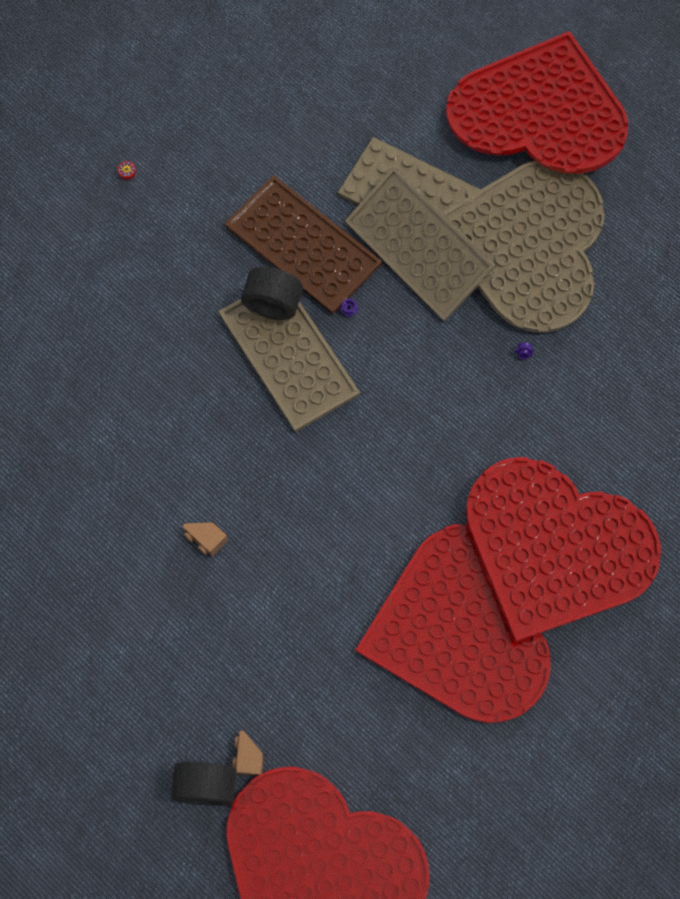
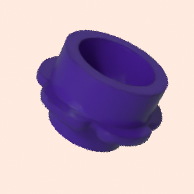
[340,299,358,317]
[515,342,534,359]

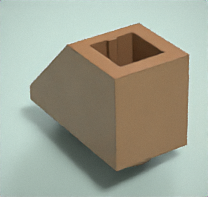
[182,522,228,557]
[233,731,264,776]

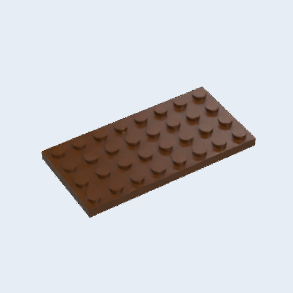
[224,175,382,314]

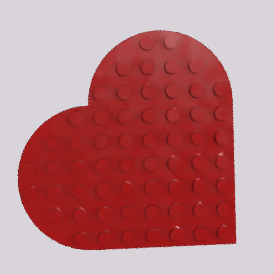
[447,31,628,174]
[466,457,661,642]
[355,524,551,723]
[227,767,429,899]

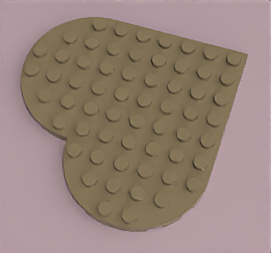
[442,161,605,333]

